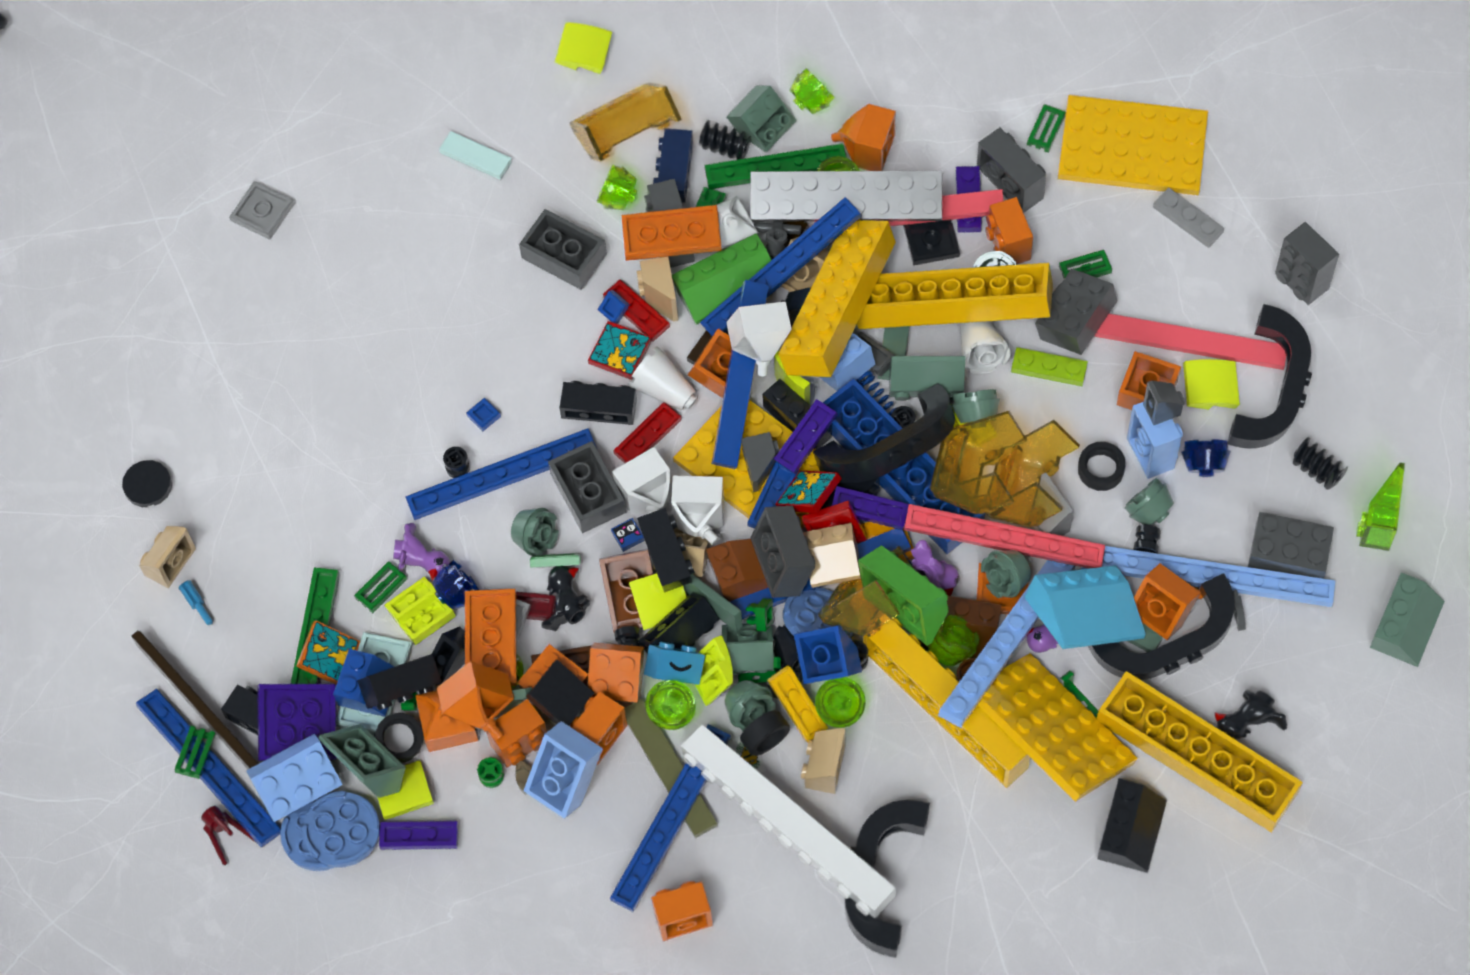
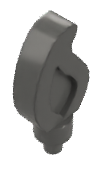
[1232,590,1246,631]

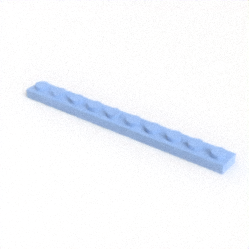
[1081,546,1335,607]
[938,560,1075,728]

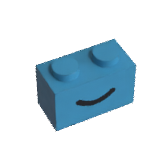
[644,642,705,685]

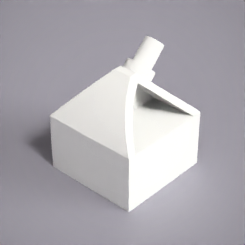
[709,196,758,255]
[726,302,792,376]
[612,447,672,515]
[671,476,724,545]

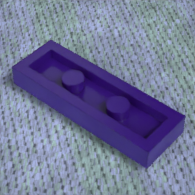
[956,166,981,233]
[774,399,838,474]
[831,486,909,530]
[379,821,458,850]

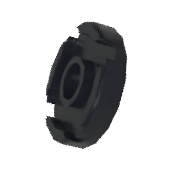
[122,460,172,507]

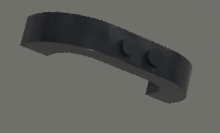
[1227,304,1312,449]
[813,383,955,483]
[1088,573,1234,680]
[845,800,930,958]

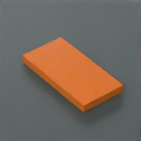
[622,205,722,261]
[465,589,517,686]

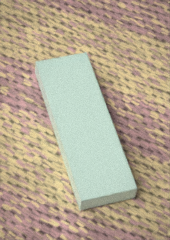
[439,131,512,180]

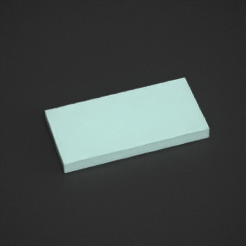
[336,632,412,737]

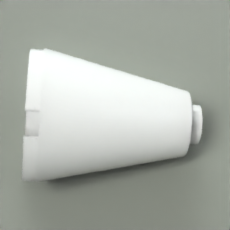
[960,321,1010,374]
[628,346,697,410]

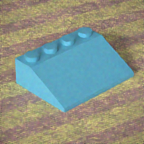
[1024,565,1146,649]

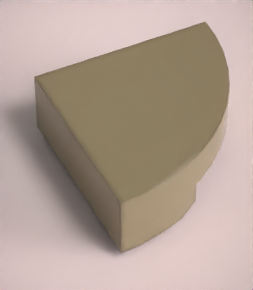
[515,760,532,795]

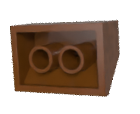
[919,596,1001,658]

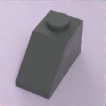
[1143,381,1185,426]
[741,432,779,492]

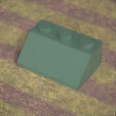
[889,356,965,401]
[1370,572,1445,667]
[319,724,406,798]

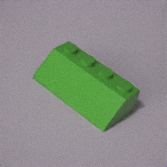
[672,233,771,325]
[858,545,948,646]

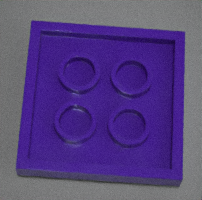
[257,684,336,762]

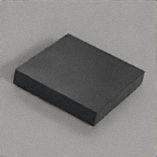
[903,220,960,266]
[525,659,594,726]

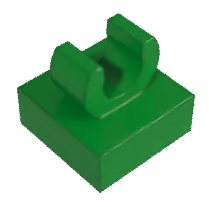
[696,187,726,207]
[746,598,774,632]

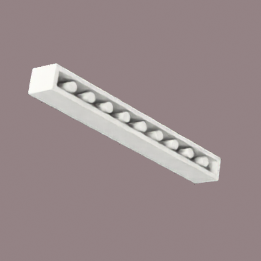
[681,725,896,918]

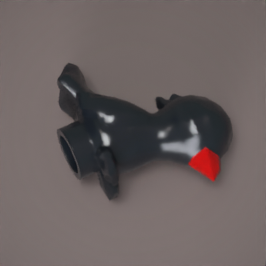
[541,566,590,631]
[1215,690,1287,740]

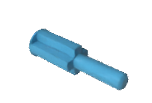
[178,580,213,625]

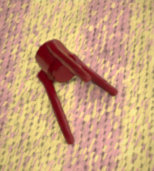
[201,806,255,866]

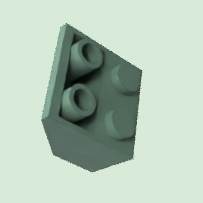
[726,86,796,152]

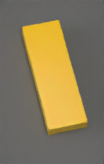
[767,665,828,743]

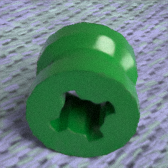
[477,757,505,788]

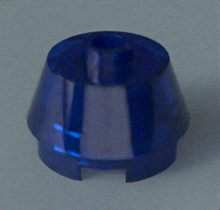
[1181,439,1231,477]
[432,559,480,610]

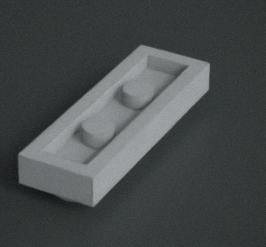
[1153,188,1224,248]

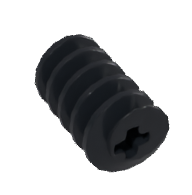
[699,120,751,160]
[1293,437,1348,490]

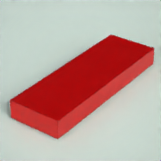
[603,279,670,342]
[613,402,682,463]

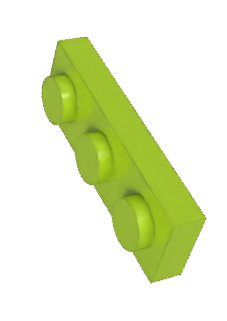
[1011,347,1088,387]

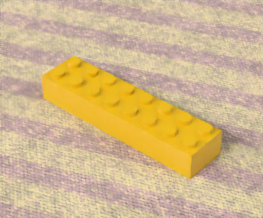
[778,220,896,377]
[857,263,1053,329]
[863,613,1030,788]
[1097,671,1303,833]

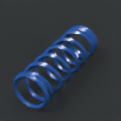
[856,371,897,416]

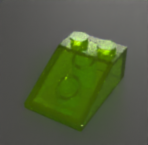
[1356,462,1405,551]

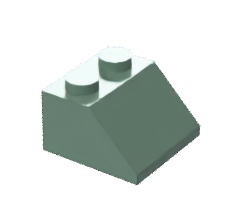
[722,624,774,674]

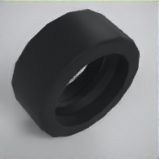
[1078,442,1126,491]
[740,710,790,756]
[374,713,424,763]

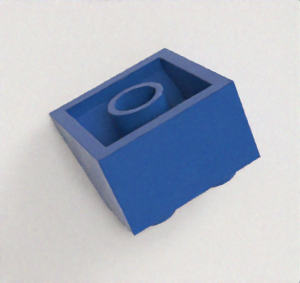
[794,625,862,684]
[333,649,395,717]

